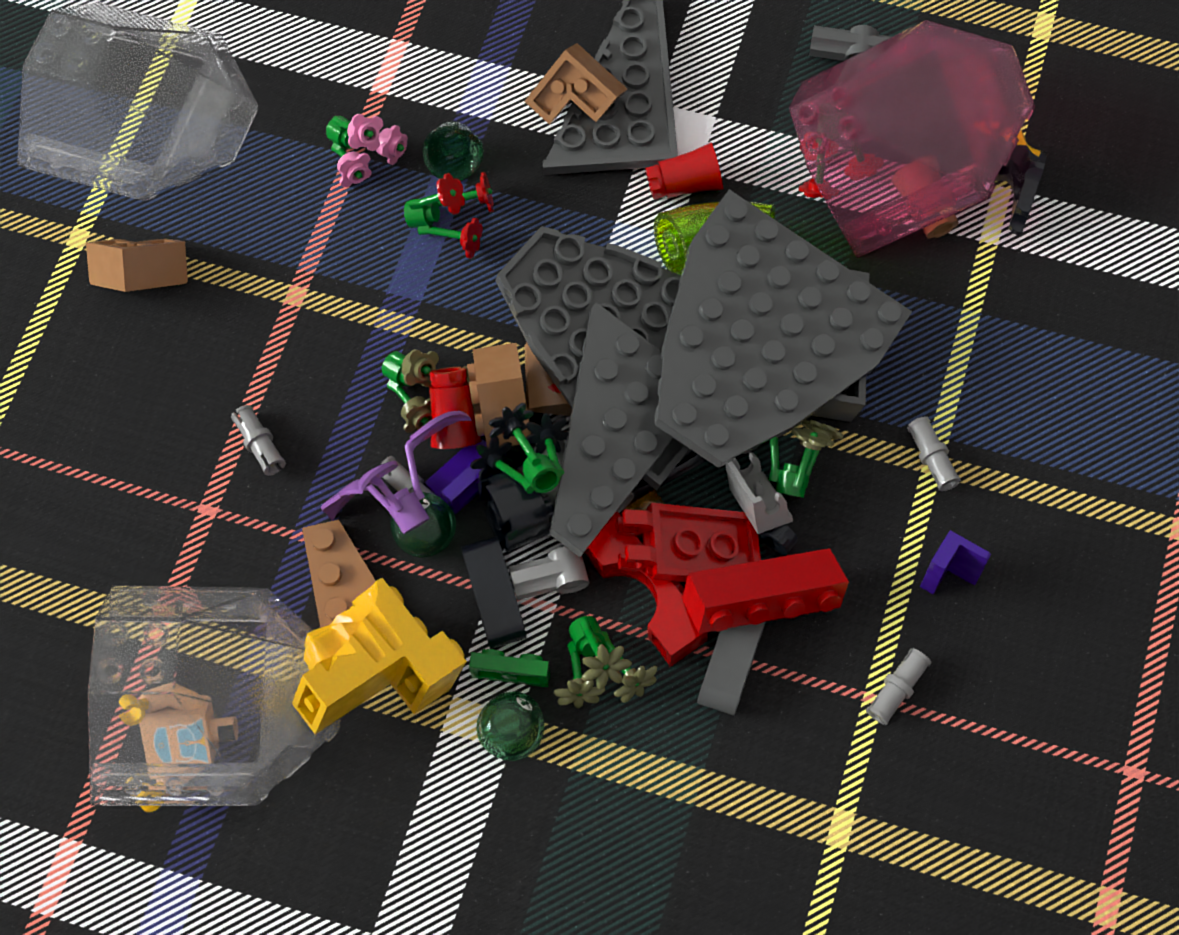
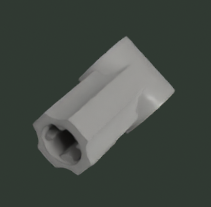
[509,546,590,600]

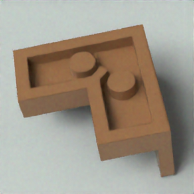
[524,43,627,125]
[86,238,188,292]

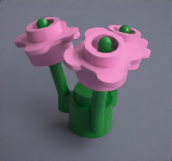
[326,114,408,187]

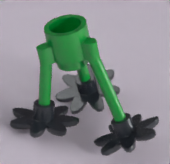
[470,403,568,493]

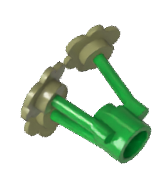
[769,420,844,498]

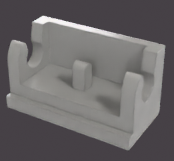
[725,452,793,534]

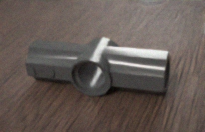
[809,25,915,71]

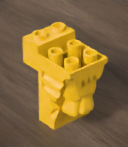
[292,578,467,735]

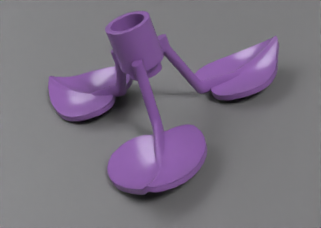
[321,411,472,534]

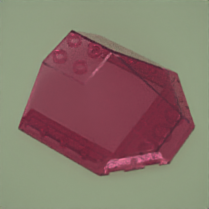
[789,20,1035,258]

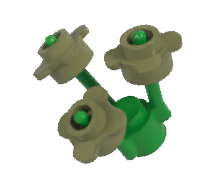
[382,349,470,433]

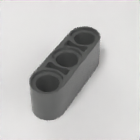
[697,621,766,716]

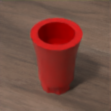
[645,142,723,199]
[429,367,482,449]

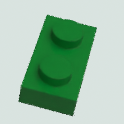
[469,649,550,687]

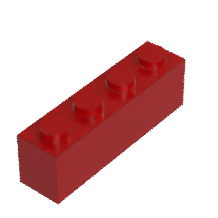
[682,548,849,634]

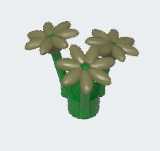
[554,616,658,709]

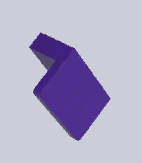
[426,439,507,514]
[920,530,991,594]

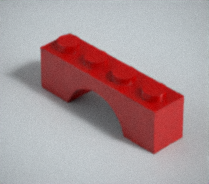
[584,511,708,667]

